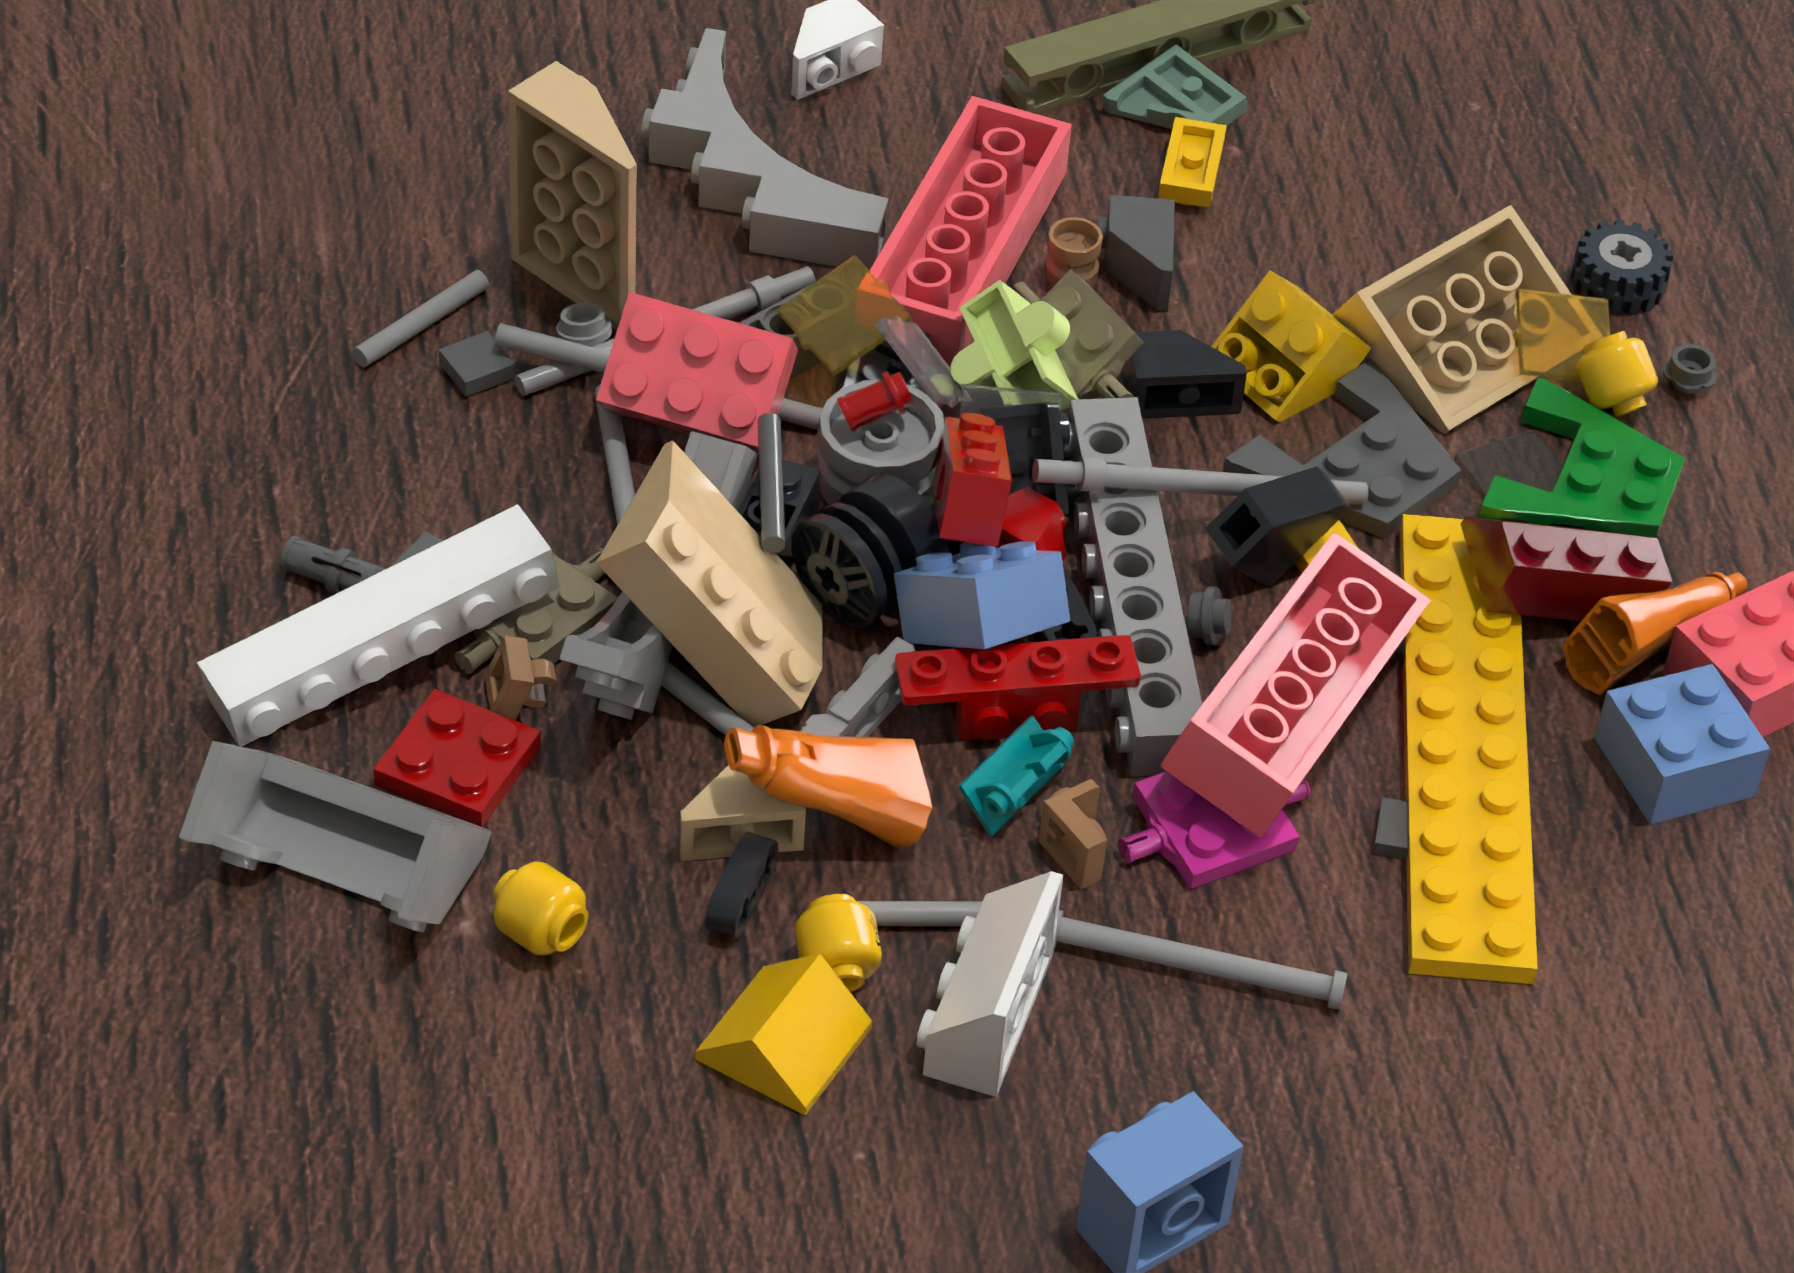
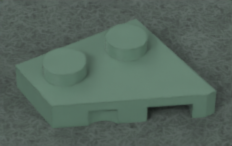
[1103,45,1247,129]

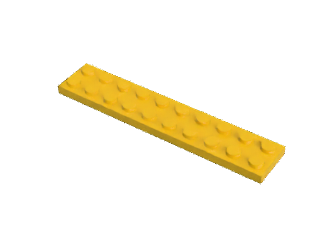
[1400,514,1538,984]

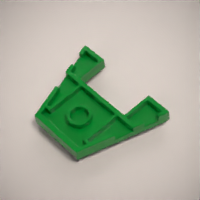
[1479,377,1685,538]

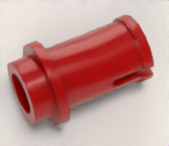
[837,371,914,432]

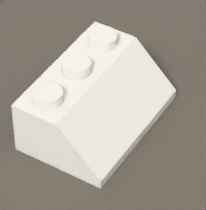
[916,871,1063,1097]

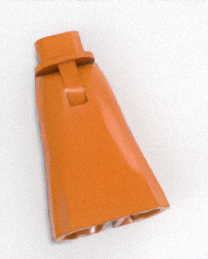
[1563,572,1748,695]
[724,725,932,848]

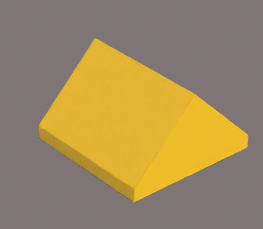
[695,954,872,1115]

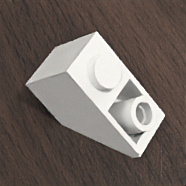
[791,0,884,100]

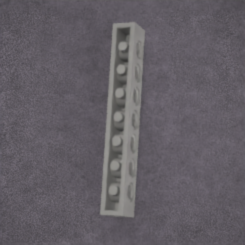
[1063,397,1202,777]

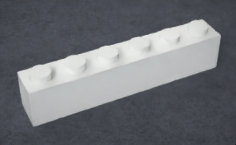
[197,504,559,747]

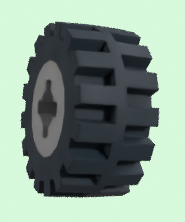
[1571,220,1673,315]

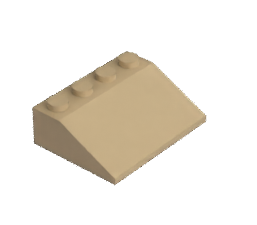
[508,61,637,330]
[1332,205,1601,434]
[596,440,822,727]

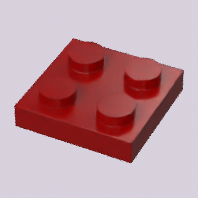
[373,689,541,827]

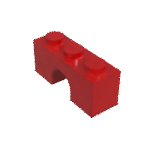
[933,413,1012,547]

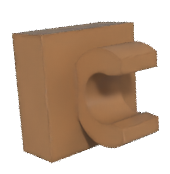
[485,635,557,720]

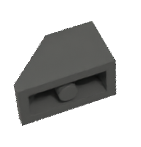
[1097,195,1174,312]

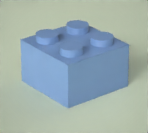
[894,541,1070,649]
[1594,664,1771,825]
[1076,1091,1243,1273]

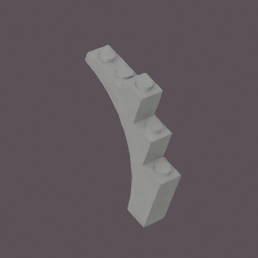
[641,28,889,272]
[560,431,758,720]

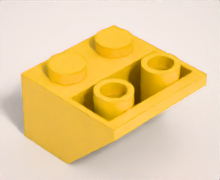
[1211,270,1372,423]

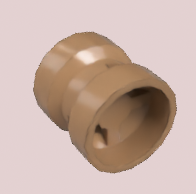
[1045,217,1103,288]

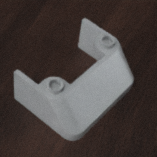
[179,741,492,932]

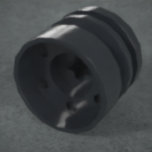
[791,473,948,629]

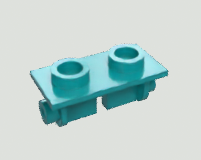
[958,716,1074,836]

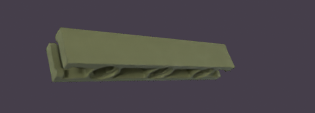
[1001,0,1315,114]

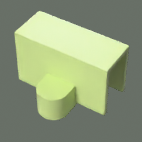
[951,280,1078,413]

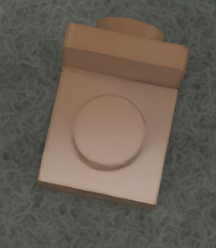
[1038,779,1108,889]

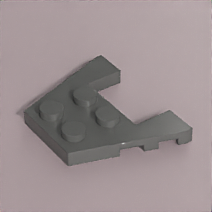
[1223,359,1461,539]

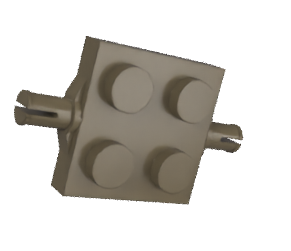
[1014,269,1144,419]
[454,549,618,674]

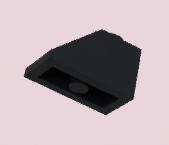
[1121,330,1247,418]

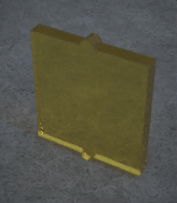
[778,255,912,376]
[1512,289,1610,382]

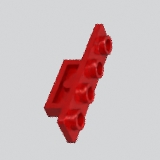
[894,635,1141,741]

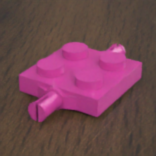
[1118,771,1311,889]

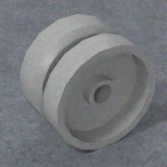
[817,380,944,505]

